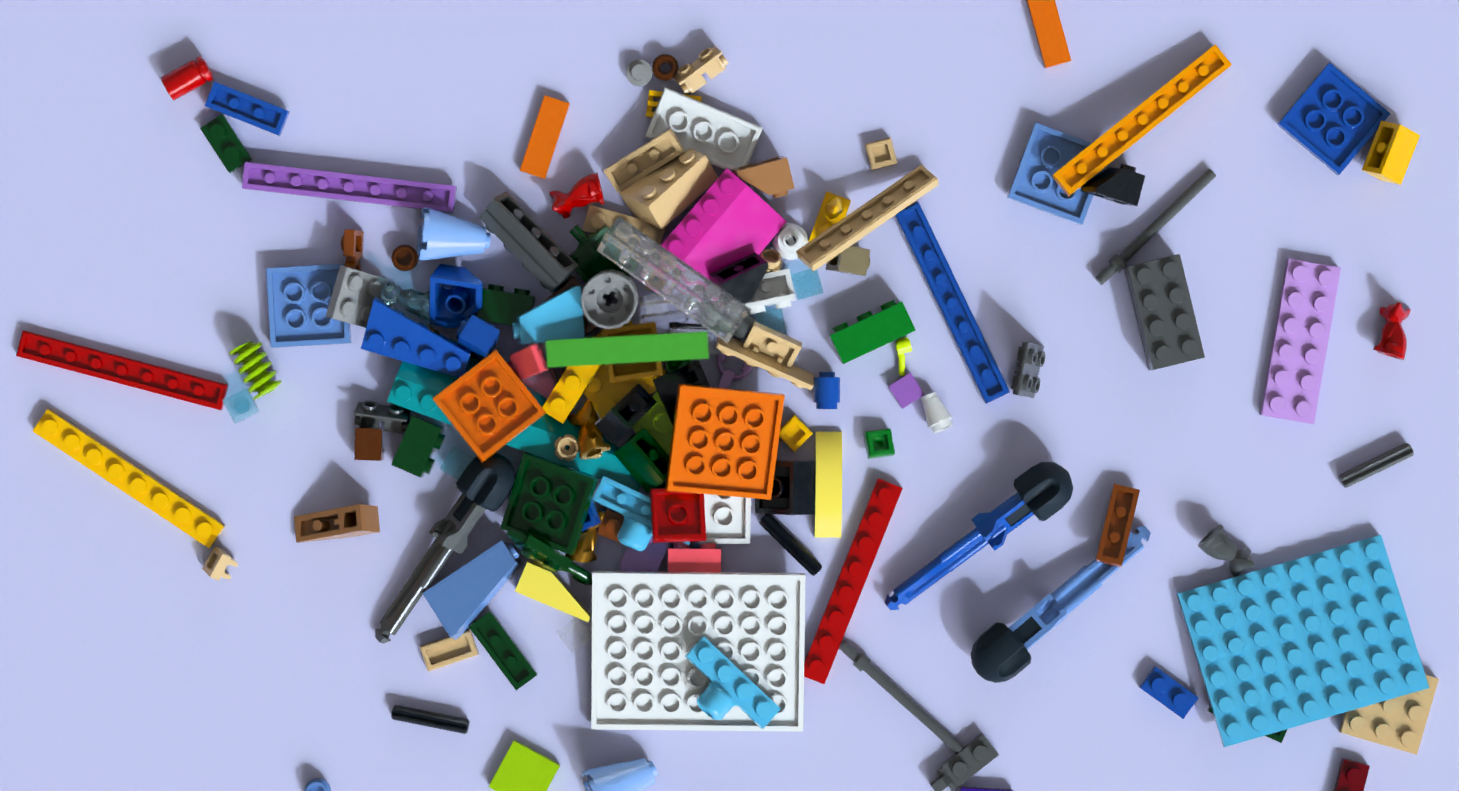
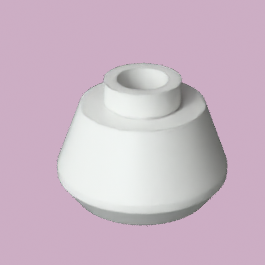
[772,223,808,260]

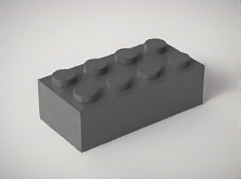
[1124,254,1205,370]

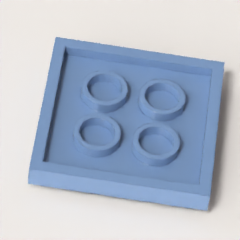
[1007,123,1103,225]
[266,264,351,348]

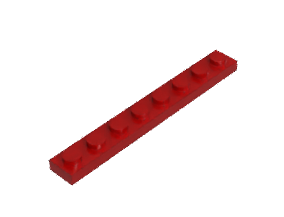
[804,478,903,684]

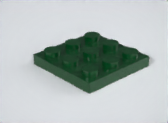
[500,453,598,555]

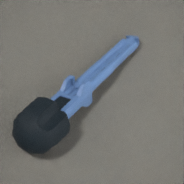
[971,526,1151,683]

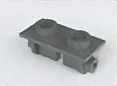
[354,401,411,434]

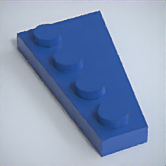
[361,297,471,378]

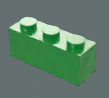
[829,299,916,364]

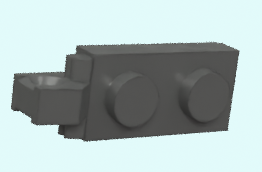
[930,733,999,791]

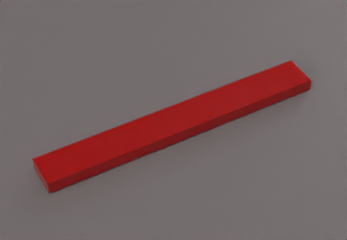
[16,330,229,410]

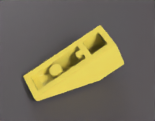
[515,559,591,622]

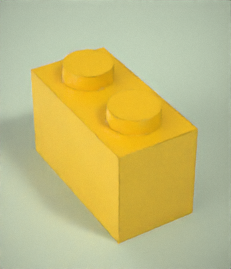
[1362,121,1420,185]

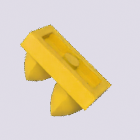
[808,191,851,242]

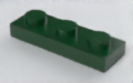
[469,611,538,690]

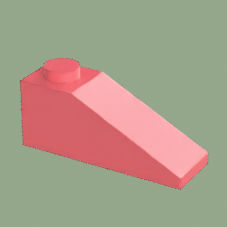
[507,344,549,380]

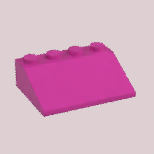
[657,168,787,300]

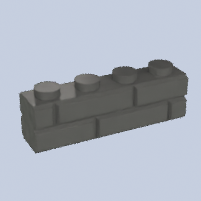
[479,191,580,293]

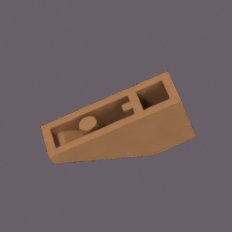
[294,504,380,543]

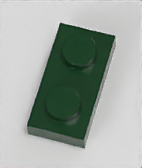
[200,114,252,174]

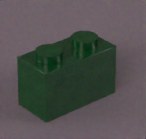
[477,284,536,325]
[391,416,446,478]
[613,427,669,493]

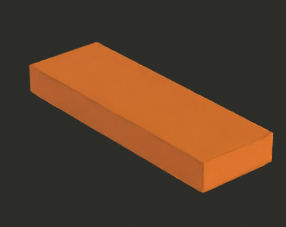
[1026,0,1071,68]
[520,95,570,179]

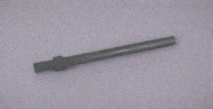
[1095,169,1216,285]
[839,641,964,754]

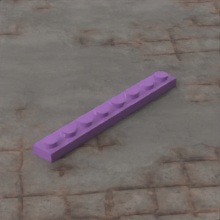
[242,162,457,213]

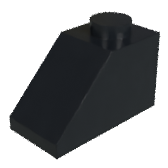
[1080,164,1145,206]
[709,253,769,311]
[595,383,657,444]

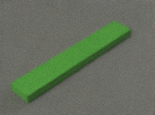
[546,332,709,367]

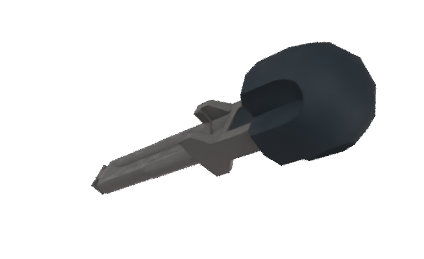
[375,453,515,644]

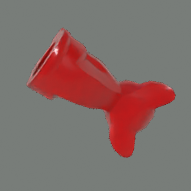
[549,173,605,219]
[1373,302,1411,360]

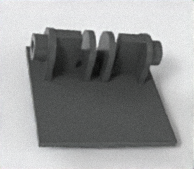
[1011,342,1045,398]

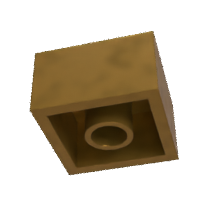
[602,322,663,383]

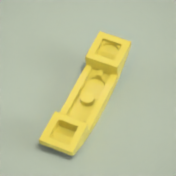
[815,431,842,537]

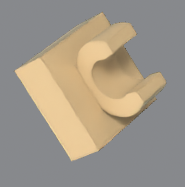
[202,546,238,581]

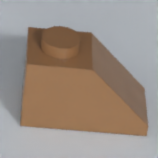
[731,156,795,198]

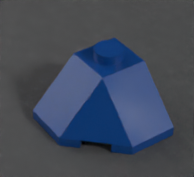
[430,264,483,328]

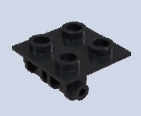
[653,360,710,426]

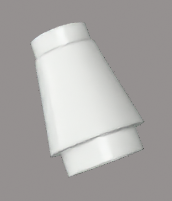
[921,392,953,433]

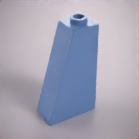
[422,540,521,640]

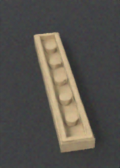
[796,164,939,272]

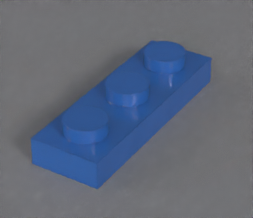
[205,81,290,136]

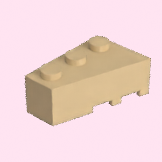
[619,148,718,230]

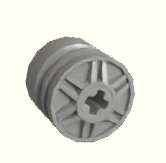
[581,269,639,329]

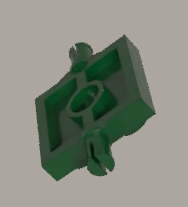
[569,224,640,296]

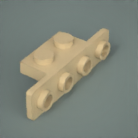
[715,321,815,390]

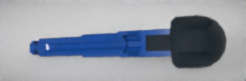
[884,462,1073,610]

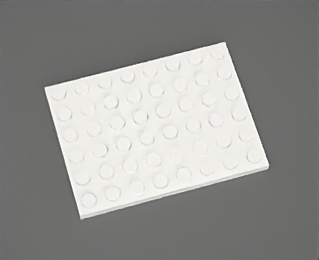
[591,571,806,732]

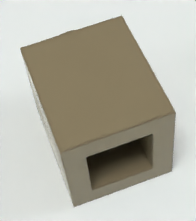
[826,246,870,276]

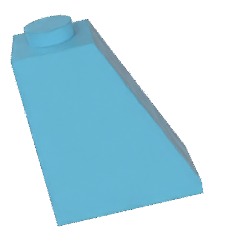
[512,286,585,344]

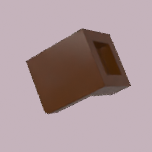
[354,428,384,461]

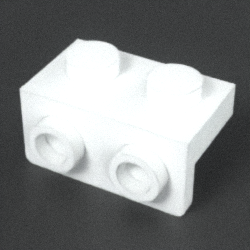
[743,269,796,314]

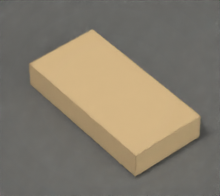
[420,629,479,672]

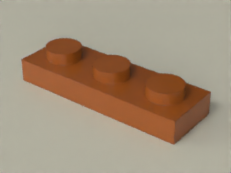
[1096,484,1140,567]

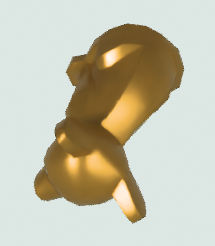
[567,400,611,460]
[565,509,604,563]

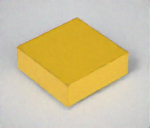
[779,415,813,452]

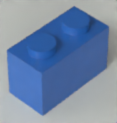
[456,315,500,361]

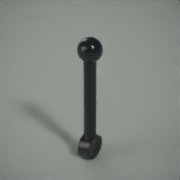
[669,322,722,333]

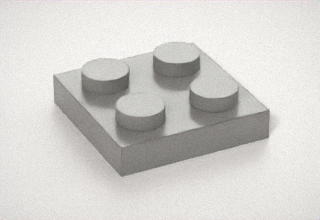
[325,265,386,328]

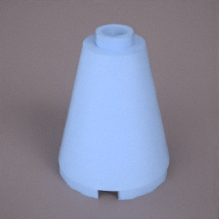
[417,207,490,261]
[581,758,658,791]

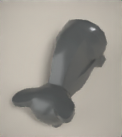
[1198,524,1255,577]

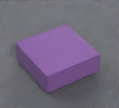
[888,372,925,409]

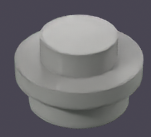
[626,60,653,86]

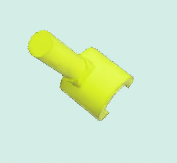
[895,337,912,376]

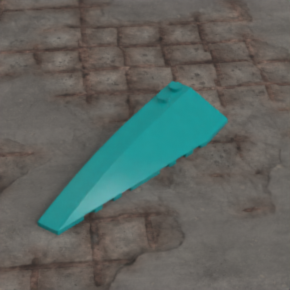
[387,339,641,492]

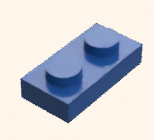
[1139,666,1198,719]

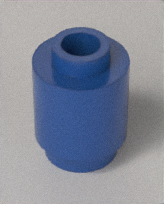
[814,372,840,409]

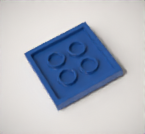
[1277,63,1391,175]

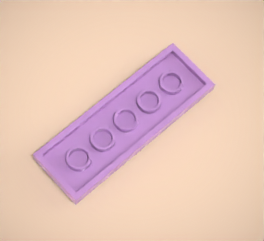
[1260,259,1341,424]

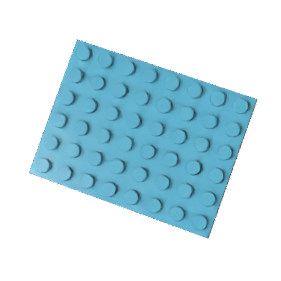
[1177,535,1429,747]

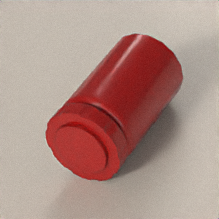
[161,56,214,100]

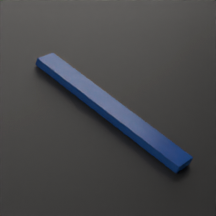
[895,202,1010,404]

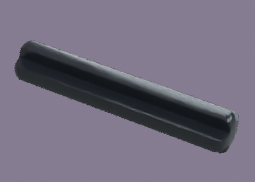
[759,514,822,576]
[391,705,470,734]

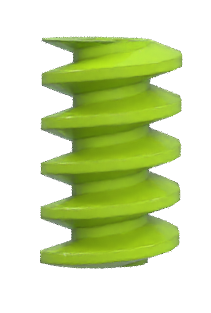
[229,341,282,400]

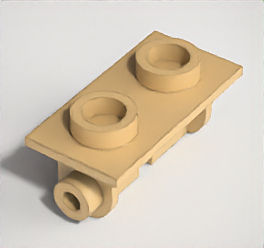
[674,46,729,95]

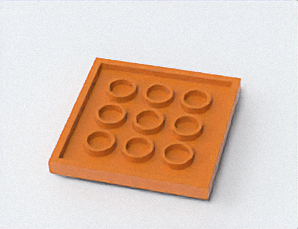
[665,384,785,500]

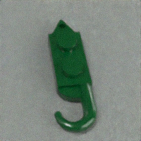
[506,529,592,586]

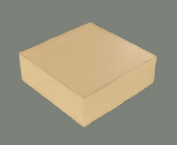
[865,138,897,170]

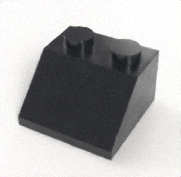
[755,460,816,515]

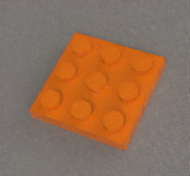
[433,350,546,463]

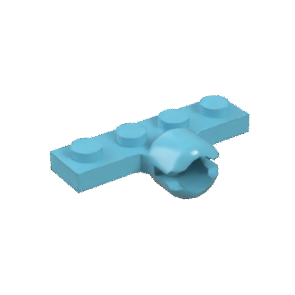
[592,476,690,551]
[685,636,781,729]

